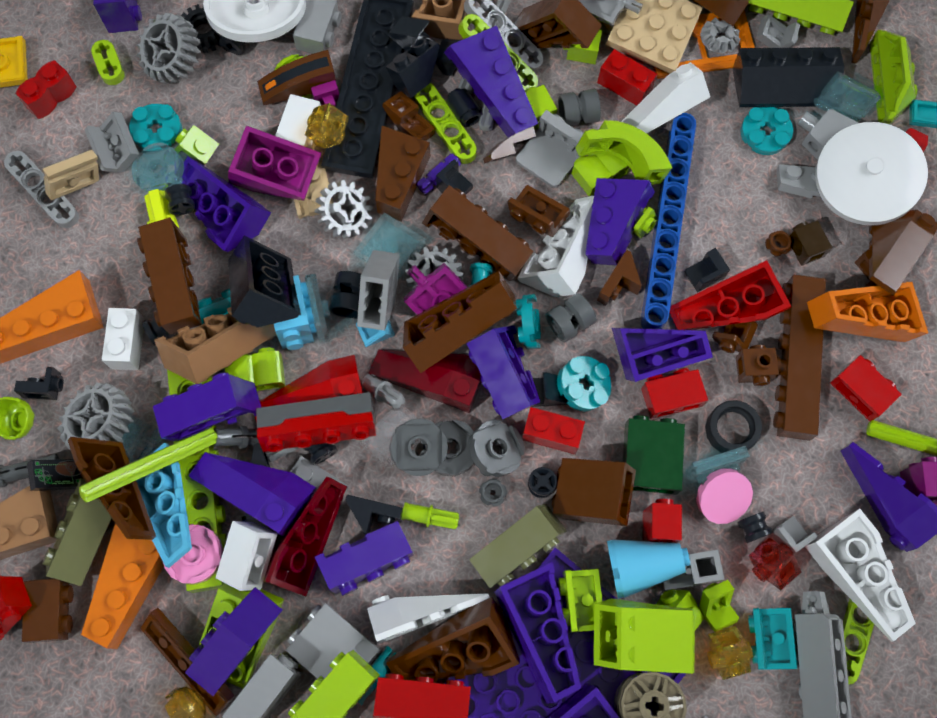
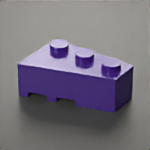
[466,325,540,420]
[612,328,713,382]
[153,373,261,442]
[185,587,283,696]

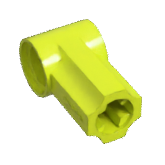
[144,189,179,228]

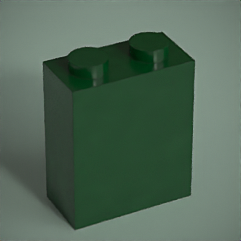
[623,415,685,495]

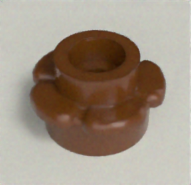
[765,231,791,256]

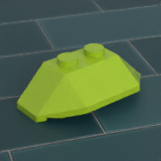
[869,30,918,125]

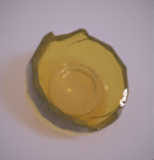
[165,687,206,718]

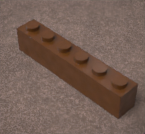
[773,274,826,441]

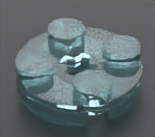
[132,143,184,193]

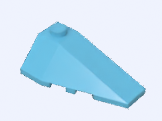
[136,443,192,568]

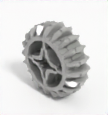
[136,13,201,84]
[57,382,135,450]

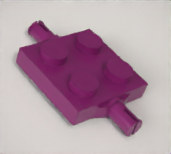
[403,263,468,315]

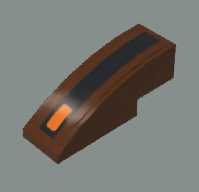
[257,50,336,105]

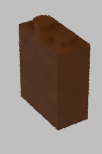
[552,458,636,526]

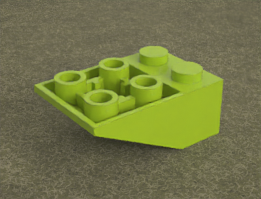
[199,583,284,689]
[594,598,695,674]

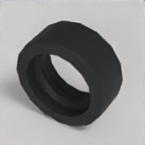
[705,400,762,455]

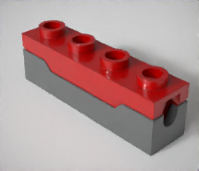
[256,392,376,452]

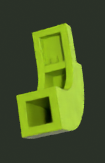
[575,120,672,185]

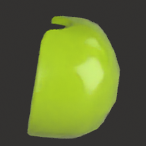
[0,397,35,440]

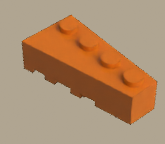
[0,270,104,364]
[807,282,928,342]
[81,523,164,649]

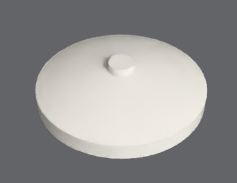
[203,0,306,42]
[815,122,928,225]

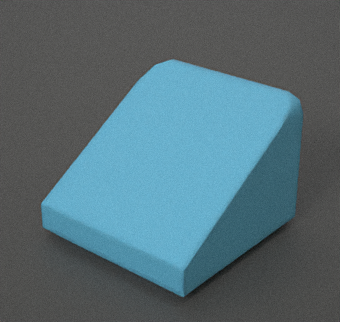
[356,321,395,347]

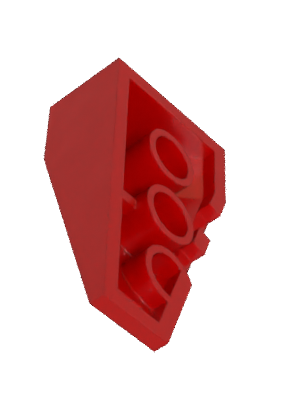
[669,260,792,330]
[255,355,363,425]

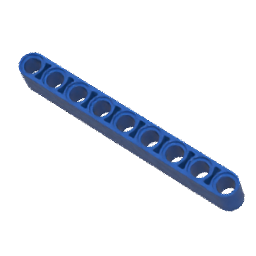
[640,113,696,329]

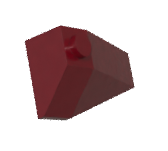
[368,349,482,413]
[263,477,347,597]

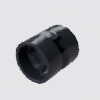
[329,271,361,319]

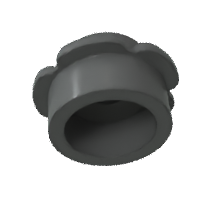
[479,479,507,506]

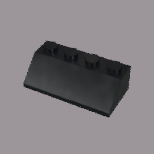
[733,47,844,108]
[228,235,300,328]

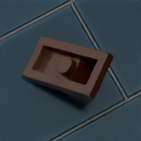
[597,250,641,306]

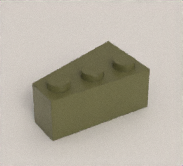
[42,478,111,586]

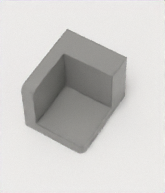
[770,516,818,556]

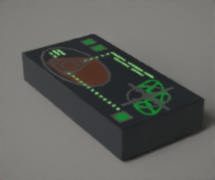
[27,459,84,491]

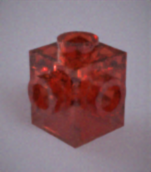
[748,537,802,591]

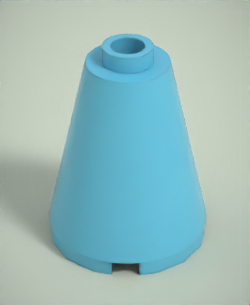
[607,539,690,599]

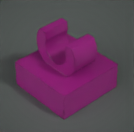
[311,80,339,115]

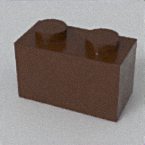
[22,579,74,643]

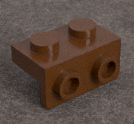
[507,185,571,238]

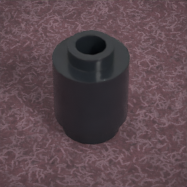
[446,88,481,128]

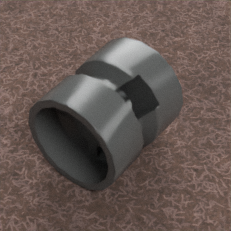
[558,88,601,126]
[545,293,597,343]

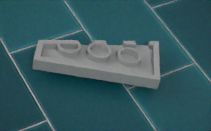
[776,164,821,199]

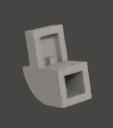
[664,550,724,591]

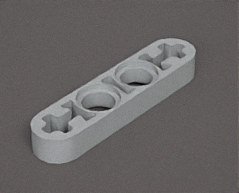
[464,0,543,71]
[4,151,79,228]

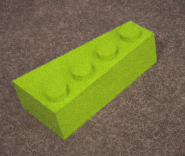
[747,0,854,36]
[288,650,380,718]

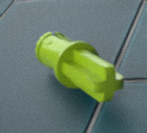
[401,502,459,529]

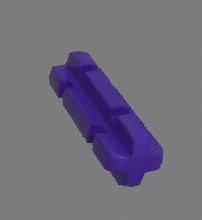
[416,153,461,194]

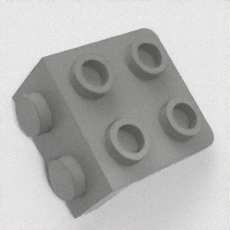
[516,110,584,188]

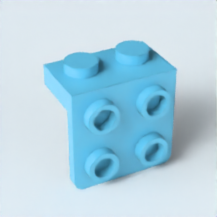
[274,275,318,350]

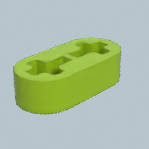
[91,40,125,85]

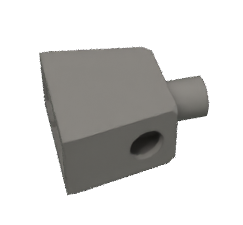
[798,109,858,160]

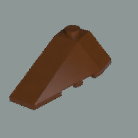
[68,437,156,540]

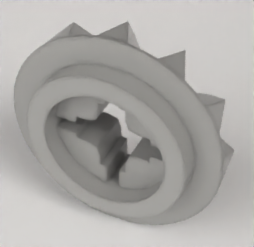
[700,18,740,54]

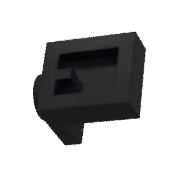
[14,367,64,400]

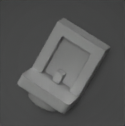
[756,14,800,48]

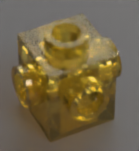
[305,103,349,148]
[707,626,753,680]

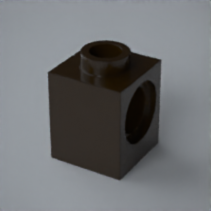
[790,220,833,266]

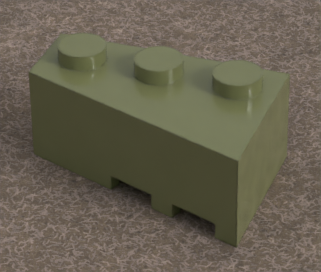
[469,504,567,588]

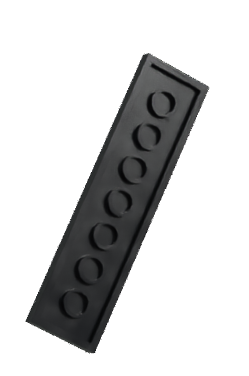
[321,0,414,179]

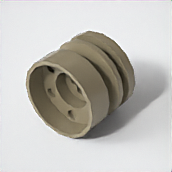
[613,672,687,718]

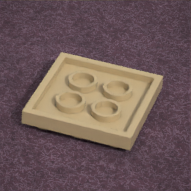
[605,0,703,74]

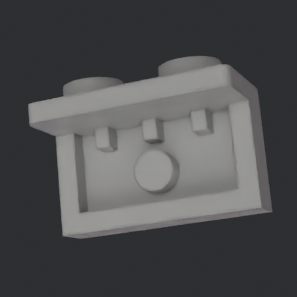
[84,111,139,173]

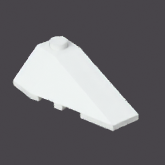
[621,62,710,134]
[517,196,594,297]
[805,509,916,642]
[367,593,490,643]

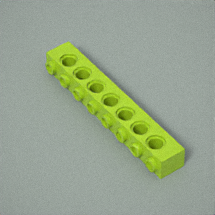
[167,369,227,593]

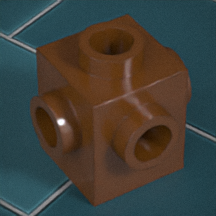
[736,345,781,386]

